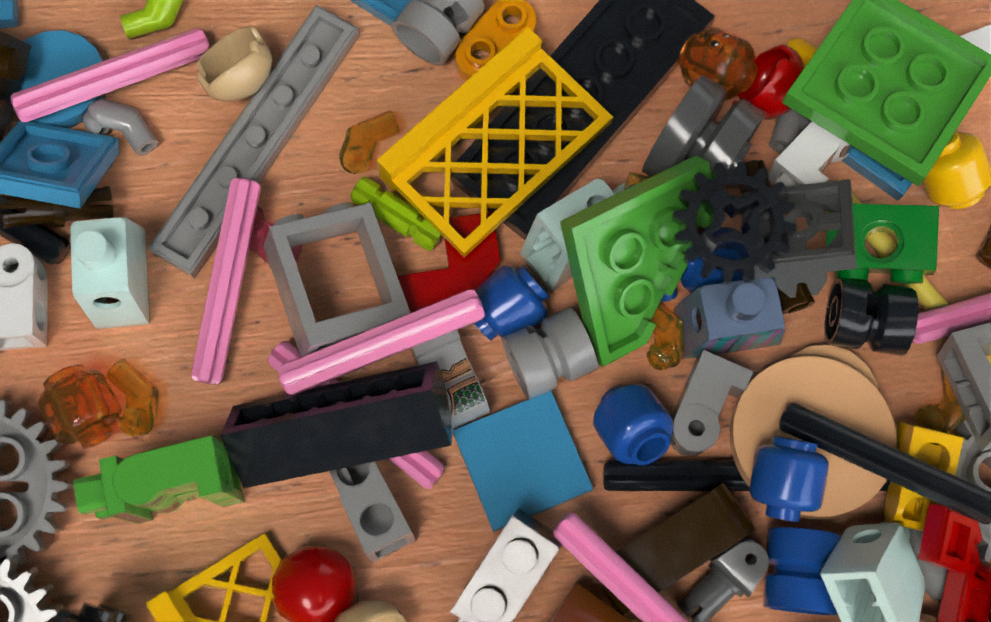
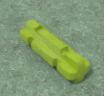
[350,177,442,251]

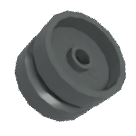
[642,74,766,179]

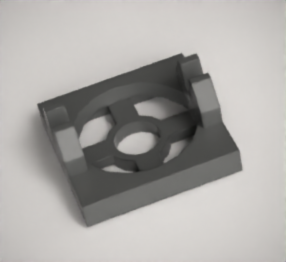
[741,179,857,298]

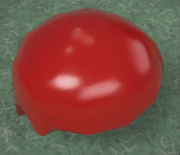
[732,44,805,120]
[272,546,358,622]

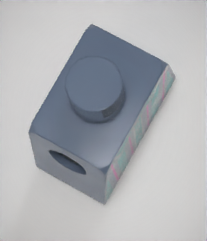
[673,277,785,360]

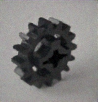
[672,161,797,285]

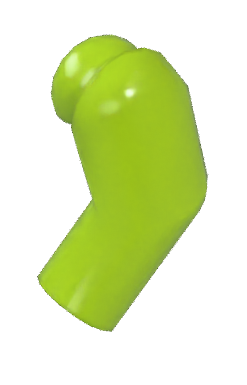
[120,0,183,39]

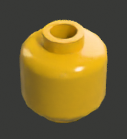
[922,131,991,209]

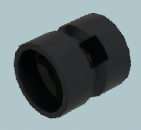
[824,277,918,356]

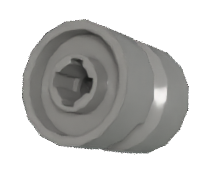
[391,0,485,66]
[501,307,598,400]

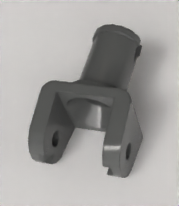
[677,537,769,622]

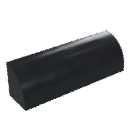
[220,362,452,488]

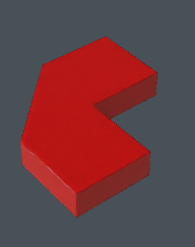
[398,212,501,313]
[918,503,991,622]

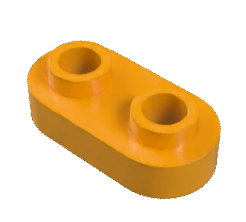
[455,0,536,81]

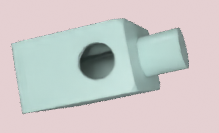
[519,178,631,293]
[70,217,150,329]
[820,521,925,622]

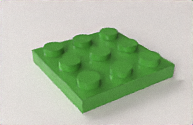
[782,0,991,186]

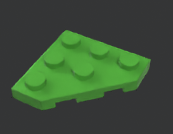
[560,155,712,367]

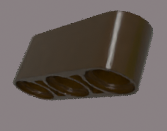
[598,482,756,615]

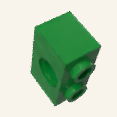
[826,204,939,284]

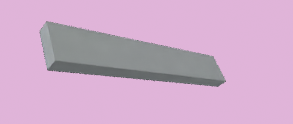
[148,5,359,279]

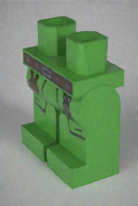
[73,435,244,524]

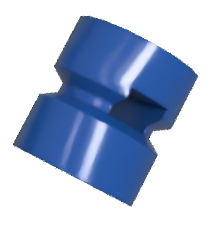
[763,527,841,616]

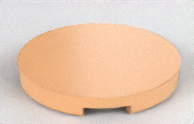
[730,356,897,520]

